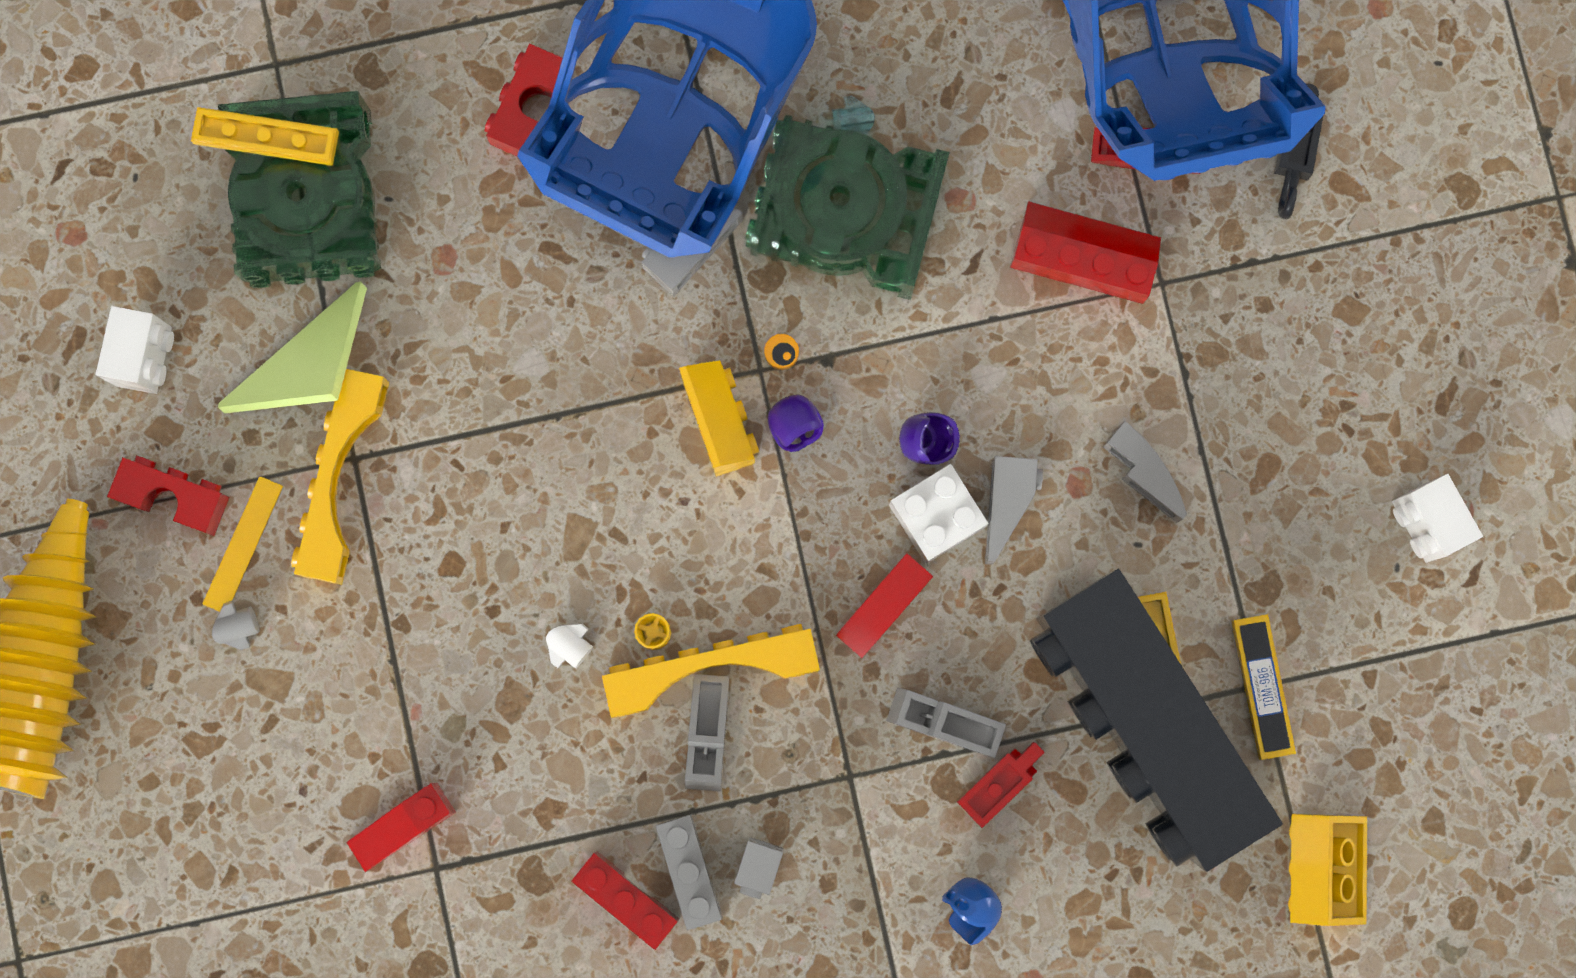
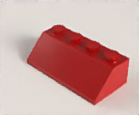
[1010,201,1161,304]

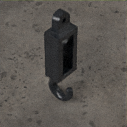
[1274,84,1323,220]

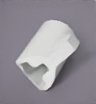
[546,624,593,668]

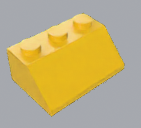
[679,360,759,477]
[1288,814,1367,926]

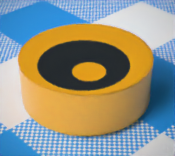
[764,334,799,370]

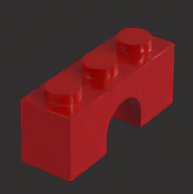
[484,43,563,157]
[107,455,230,536]
[571,851,680,950]

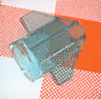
[831,96,875,146]

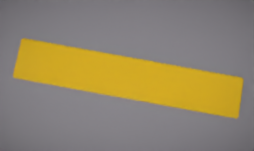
[203,477,283,612]

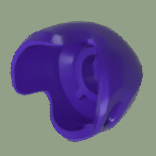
[768,394,824,452]
[899,412,960,465]

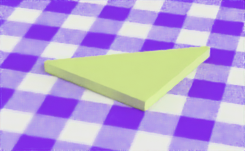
[218,281,367,414]

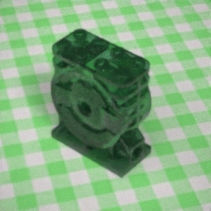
[218,91,381,288]
[745,114,950,300]

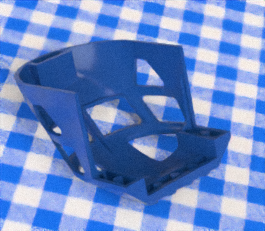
[517,0,817,258]
[1063,0,1325,181]

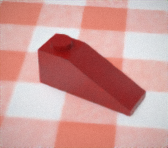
[346,783,456,872]

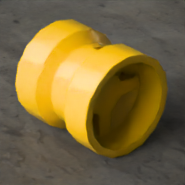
[634,613,672,650]

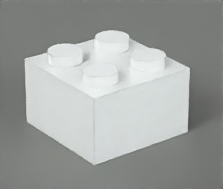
[96,306,174,394]
[889,464,989,564]
[1392,474,1483,563]

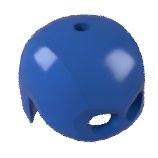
[942,877,1002,945]

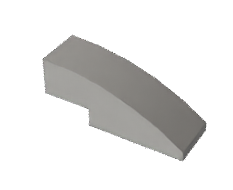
[1103,421,1187,523]
[685,674,729,791]
[886,688,1006,758]

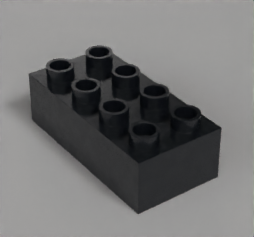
[1029,568,1283,872]

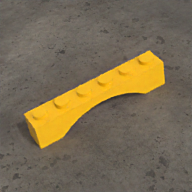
[291,369,389,585]
[602,624,820,718]

